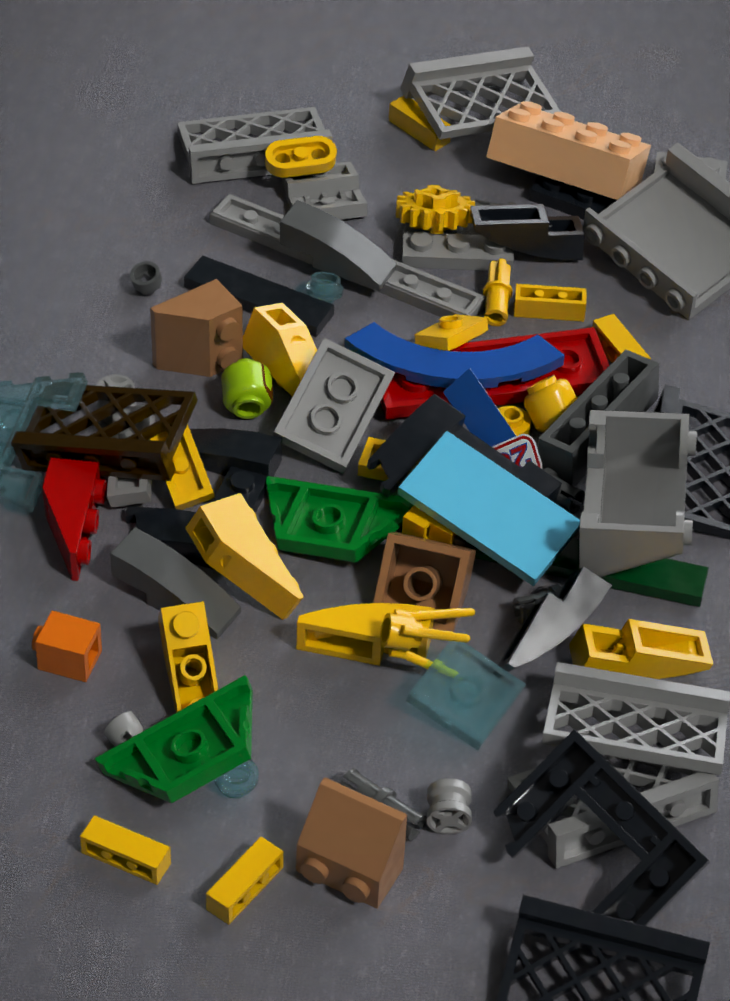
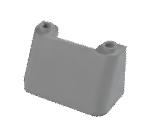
[580,410,697,577]

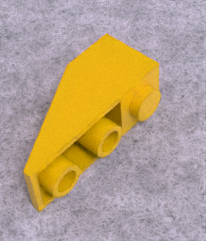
[243,303,317,397]
[185,493,304,620]
[158,601,218,713]

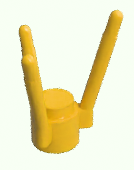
[380,608,475,681]

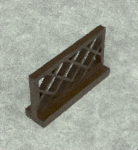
[11,383,198,481]

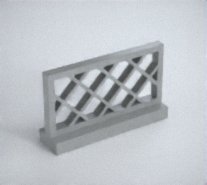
[400,47,561,140]
[177,107,332,184]
[542,662,730,775]
[507,734,719,869]

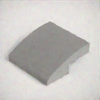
[282,162,368,220]

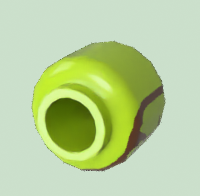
[221,358,273,419]

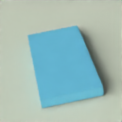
[397,431,580,587]

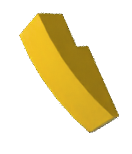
[296,603,434,666]
[569,619,713,679]

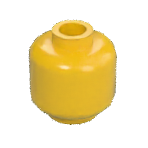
[523,375,577,433]

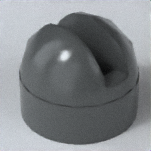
[130,261,162,295]

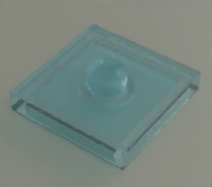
[406,641,526,751]

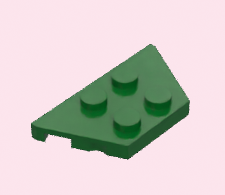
[266,476,414,562]
[95,675,253,803]

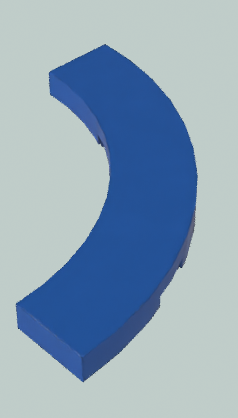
[344,322,565,388]

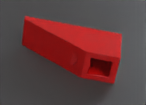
[42,457,107,581]

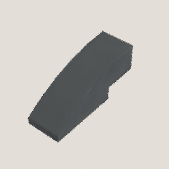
[280,200,397,291]
[110,527,241,639]

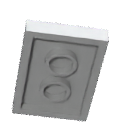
[273,338,395,474]

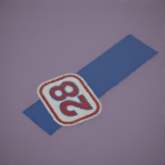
[443,368,542,469]

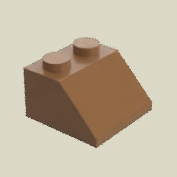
[150,279,243,377]
[373,532,476,632]
[296,777,407,909]

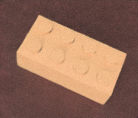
[486,101,651,200]

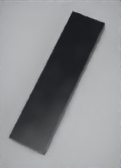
[184,255,334,337]

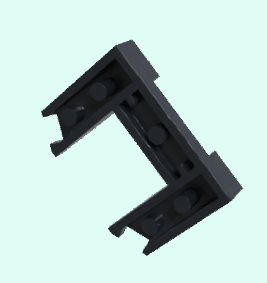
[367,394,562,547]
[126,428,282,570]
[494,729,710,926]

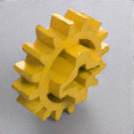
[395,185,475,234]

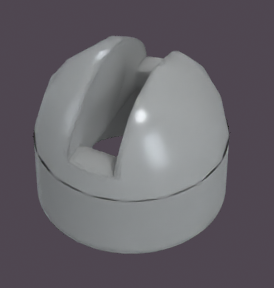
[104,711,144,747]

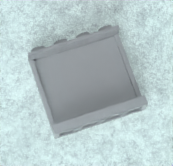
[583,142,730,320]

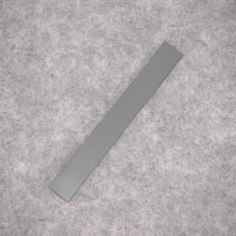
[210,194,486,317]

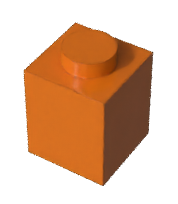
[32,610,102,682]

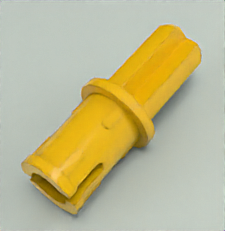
[483,258,513,326]

